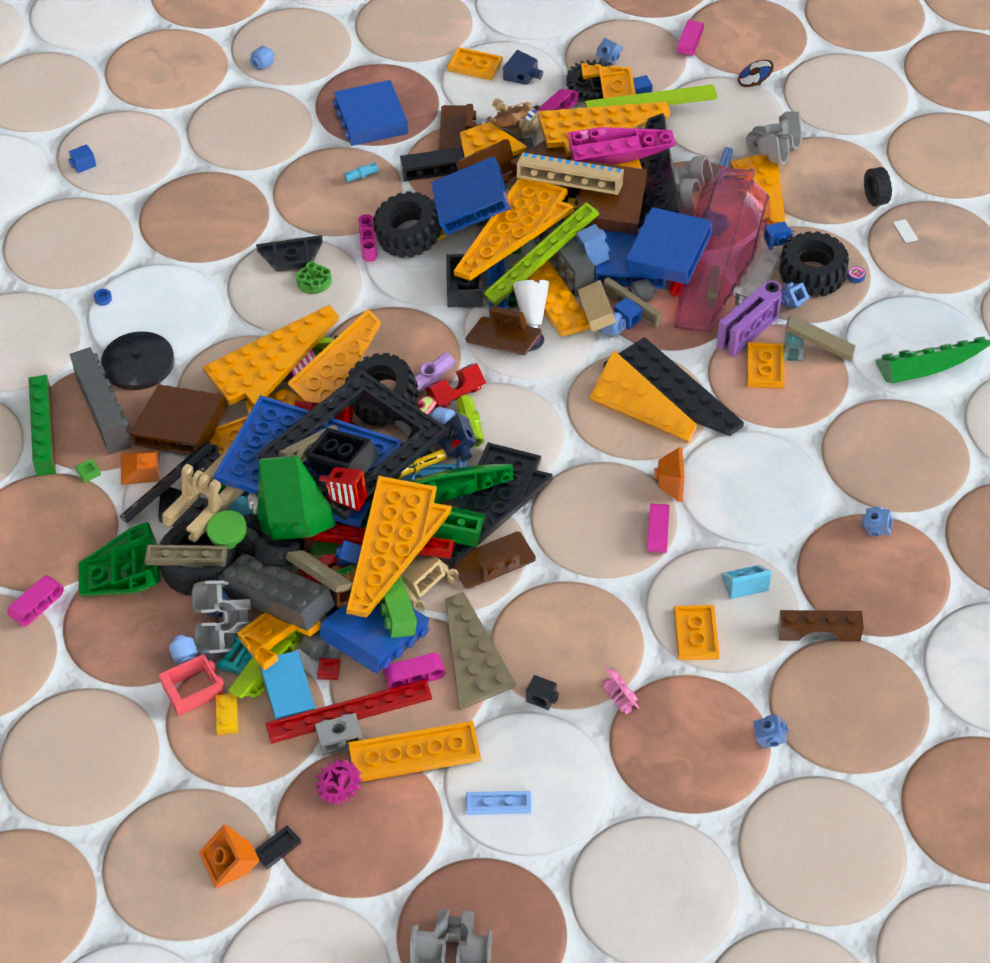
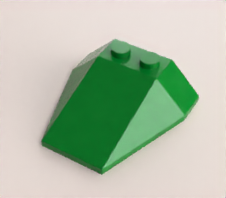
[257,455,336,540]
[79,522,161,597]

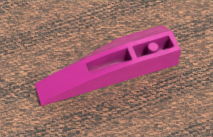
[568,127,676,165]

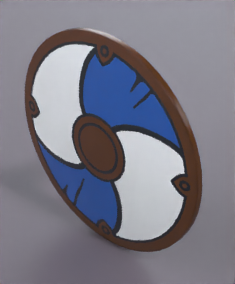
[738,59,774,87]

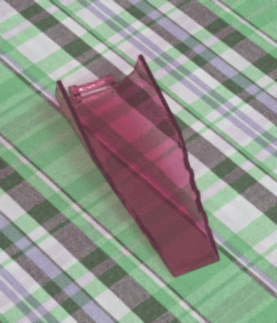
[675,165,770,333]

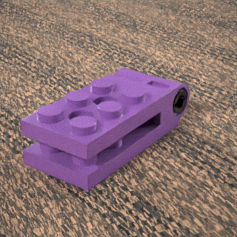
[717,280,782,357]

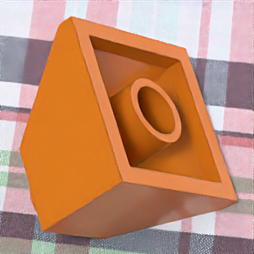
[654,447,685,502]
[121,450,160,485]
[199,825,260,888]

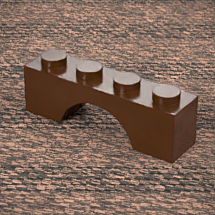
[778,610,864,641]

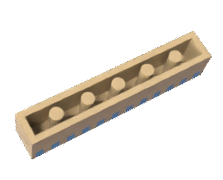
[517,153,624,195]

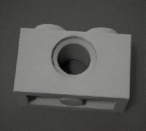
[315,713,363,756]

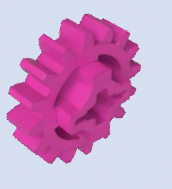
[315,759,362,806]

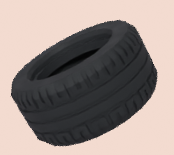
[159,520,236,596]

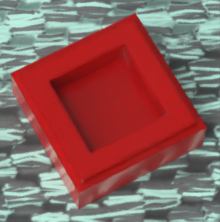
[317,658,341,680]

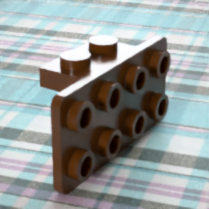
[439,104,476,150]
[456,139,514,184]
[465,306,542,355]
[452,531,536,589]

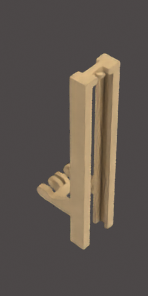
[162,447,244,542]

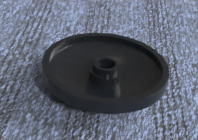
[101,331,175,390]

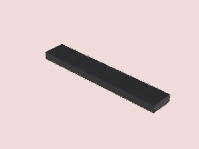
[120,442,215,523]

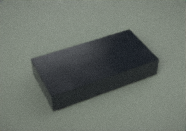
[255,825,301,870]

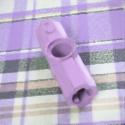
[414,352,455,393]

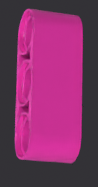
[677,20,704,56]
[537,89,578,112]
[358,214,377,262]
[647,503,670,553]
[7,575,64,626]
[383,653,446,689]

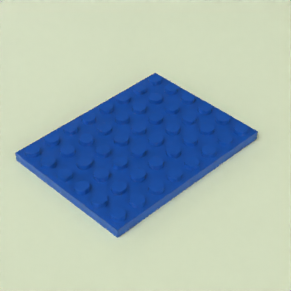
[213,395,402,528]

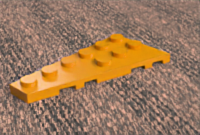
[730,154,786,225]
[287,309,381,403]
[589,350,697,442]

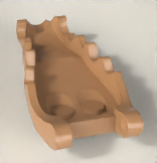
[479,102,532,128]

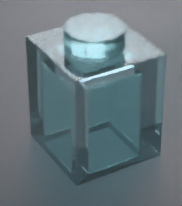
[784,332,804,361]

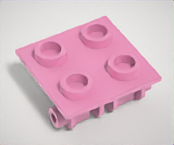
[602,664,640,714]

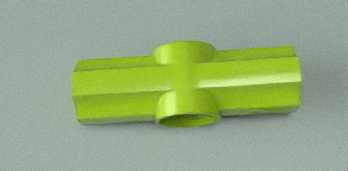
[457,395,484,448]

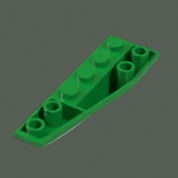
[876,337,990,383]
[409,464,514,504]
[363,507,485,547]

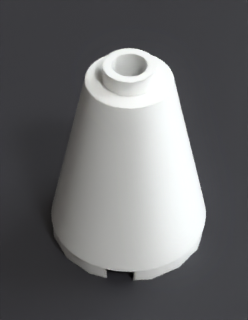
[513,280,549,328]

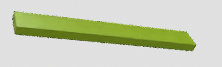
[585,84,717,108]
[483,202,599,306]

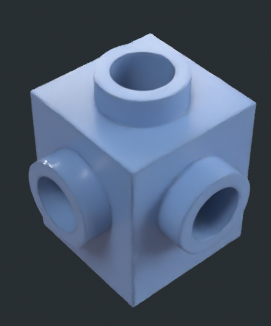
[596,37,623,65]
[781,282,810,309]
[862,507,893,537]
[753,715,789,749]

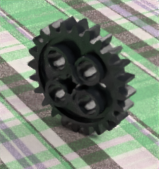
[566,59,608,101]

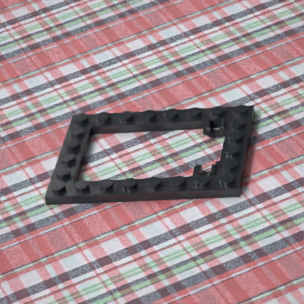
[257,370,448,521]

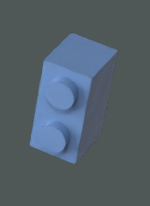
[576,224,610,266]

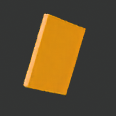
[447,47,503,81]
[747,342,784,389]
[674,605,720,660]

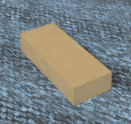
[578,280,616,332]

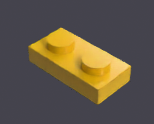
[216,694,238,735]

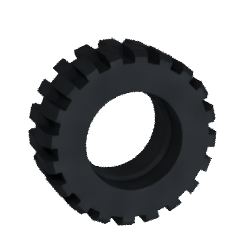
[373,191,442,258]
[779,231,849,297]
[345,353,419,427]

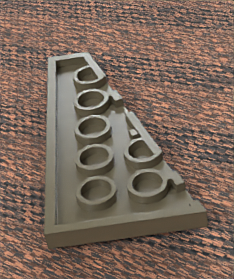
[445,591,516,710]

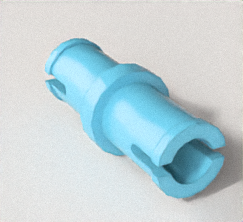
[344,162,379,183]

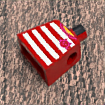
[319,467,367,511]

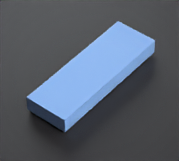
[466,791,531,815]

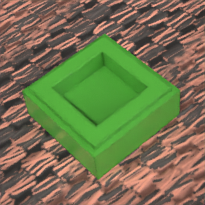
[75,459,101,483]

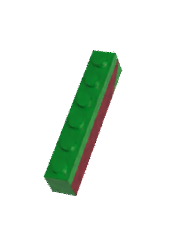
[28,375,56,476]

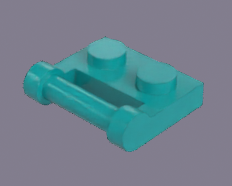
[216,634,252,676]

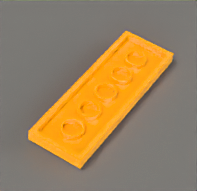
[513,260,591,337]
[348,721,481,782]

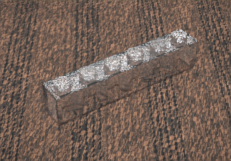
[733,230,795,306]

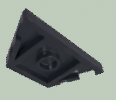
[256,235,323,271]
[158,487,208,527]

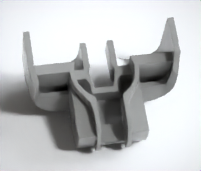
[745,111,802,165]
[673,156,714,217]
[192,580,252,654]
[410,909,493,963]

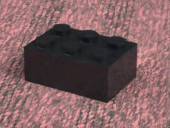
[446,254,483,307]
[305,427,379,475]

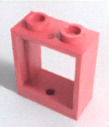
[159,654,225,716]

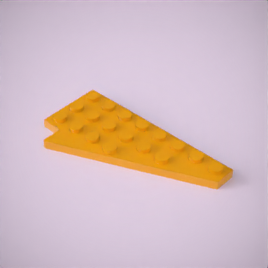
[537,102,671,157]
[454,178,574,281]
[203,305,339,407]
[346,476,452,618]

